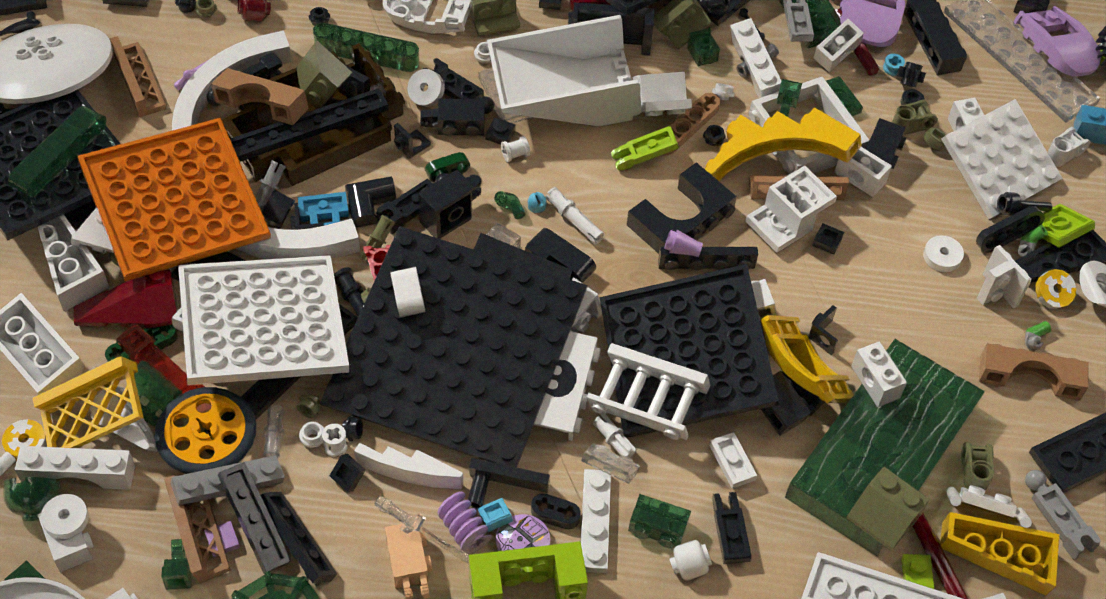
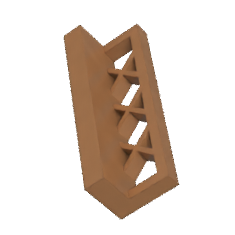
[109,36,166,117]
[749,175,849,200]
[164,475,231,583]

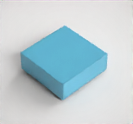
[477,498,513,532]

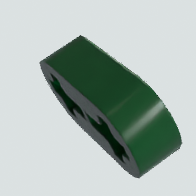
[425,152,470,182]

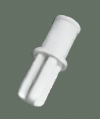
[593,414,636,459]

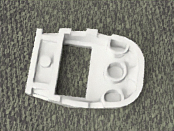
[383,0,472,34]

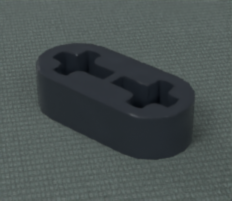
[531,493,581,530]

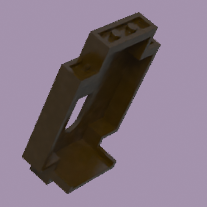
[222,43,405,186]

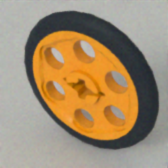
[154,387,257,474]

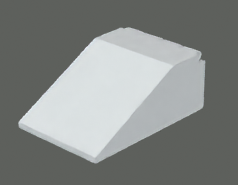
[487,15,641,126]

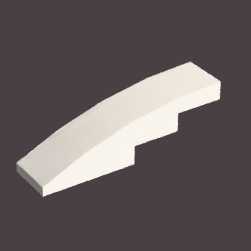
[354,443,463,490]

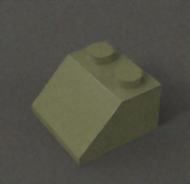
[296,41,352,109]
[847,467,929,551]

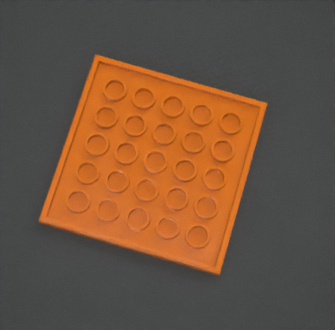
[78,118,271,281]

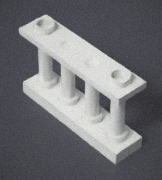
[587,343,710,440]

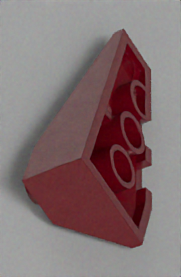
[73,269,178,328]

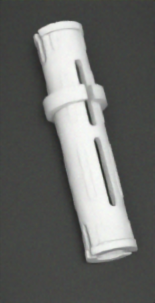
[546,187,605,245]

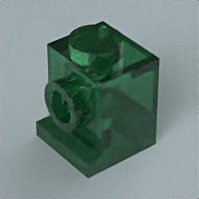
[687,27,720,67]

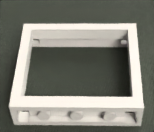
[749,77,869,175]

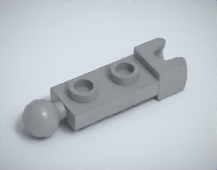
[1025,470,1101,560]

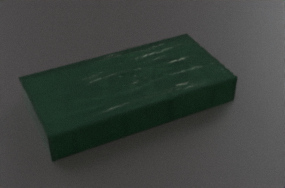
[785,339,985,556]

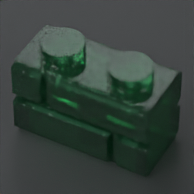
[628,494,691,548]

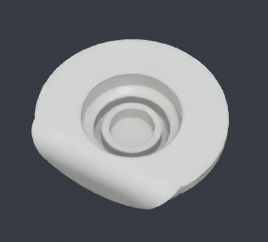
[1080,261,1106,307]

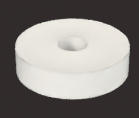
[407,69,445,107]
[923,235,964,272]
[41,494,89,539]

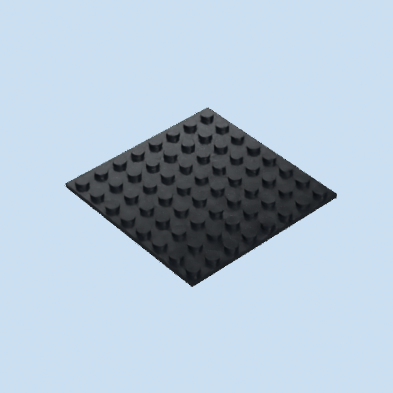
[320,226,588,467]

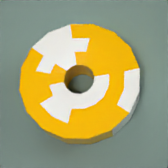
[1035,269,1076,309]
[2,419,47,461]

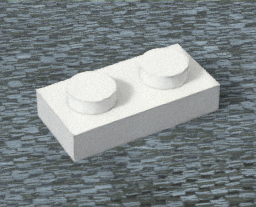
[709,432,757,489]

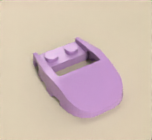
[840,0,905,47]
[1013,6,1101,76]

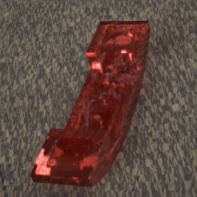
[116,323,205,399]

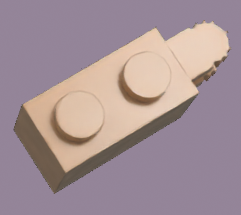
[385,521,432,599]

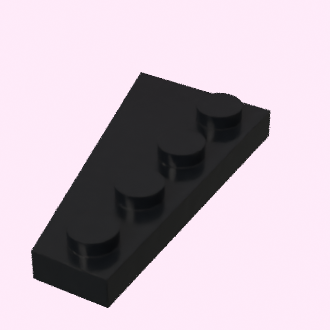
[1015,230,1106,283]

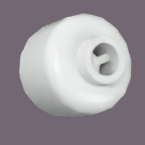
[670,540,712,580]

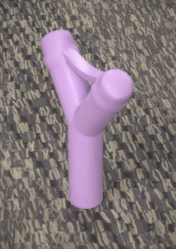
[174,60,208,90]

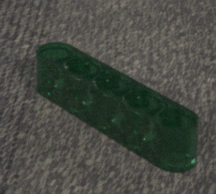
[313,23,420,72]
[8,106,107,197]

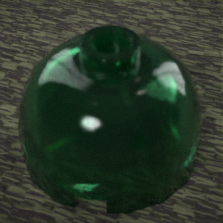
[3,477,61,521]

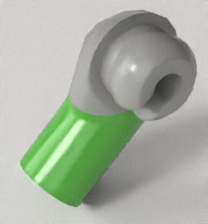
[1017,225,1048,257]
[1025,321,1051,351]

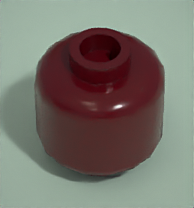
[237,0,271,22]

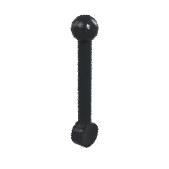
[739,8,765,41]

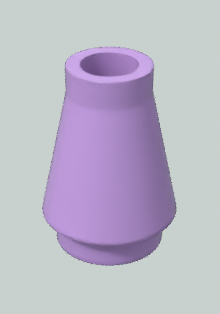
[664,230,703,257]

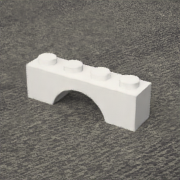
[730,18,783,98]
[15,446,135,490]

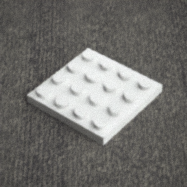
[941,99,1063,220]

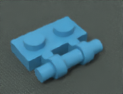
[298,192,349,226]

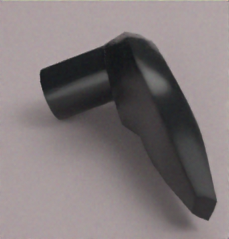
[0,11,41,36]

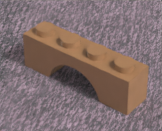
[211,68,309,125]
[979,343,1089,400]

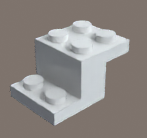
[632,72,692,116]
[745,166,837,253]

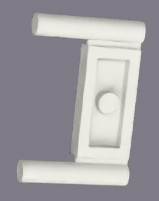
[946,485,1032,528]

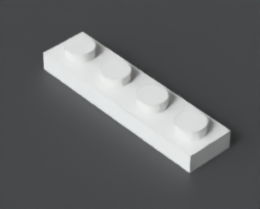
[581,469,611,573]

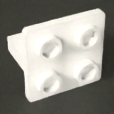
[977,245,1031,308]

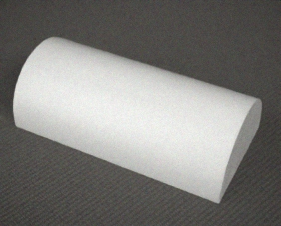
[0,293,84,394]

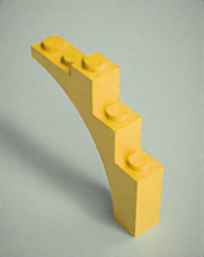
[705,107,862,181]

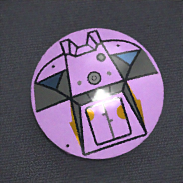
[496,514,550,551]

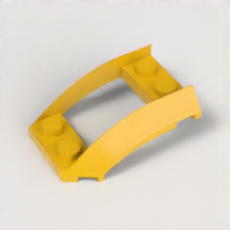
[760,315,854,404]

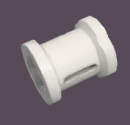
[501,136,530,162]
[322,424,347,457]

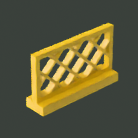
[33,356,144,448]

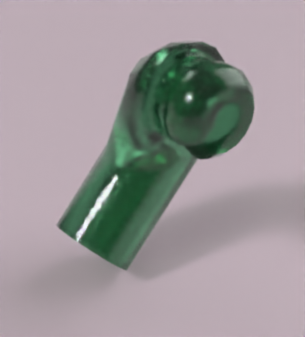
[494,191,526,219]

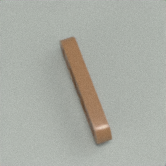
[666,93,720,155]

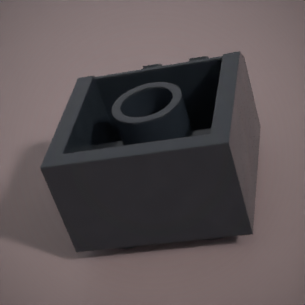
[418,170,481,239]

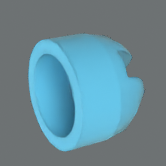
[528,192,547,213]

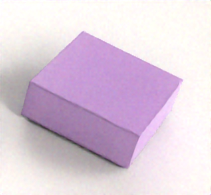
[204,521,240,558]

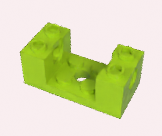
[469,541,588,599]

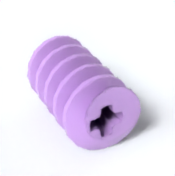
[438,491,492,554]

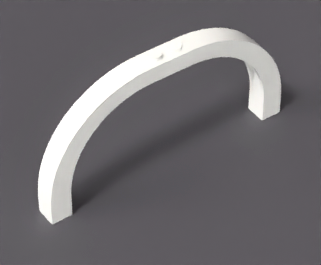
[172,30,360,259]

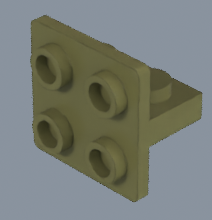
[470,0,520,36]
[654,0,712,49]

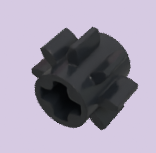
[897,62,926,88]

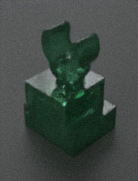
[777,79,802,117]
[161,539,192,590]

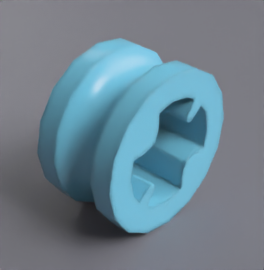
[883,54,905,76]

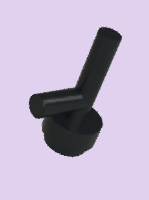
[997,192,1053,216]

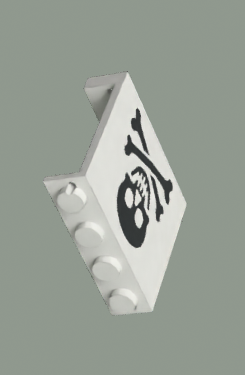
[534,332,601,441]

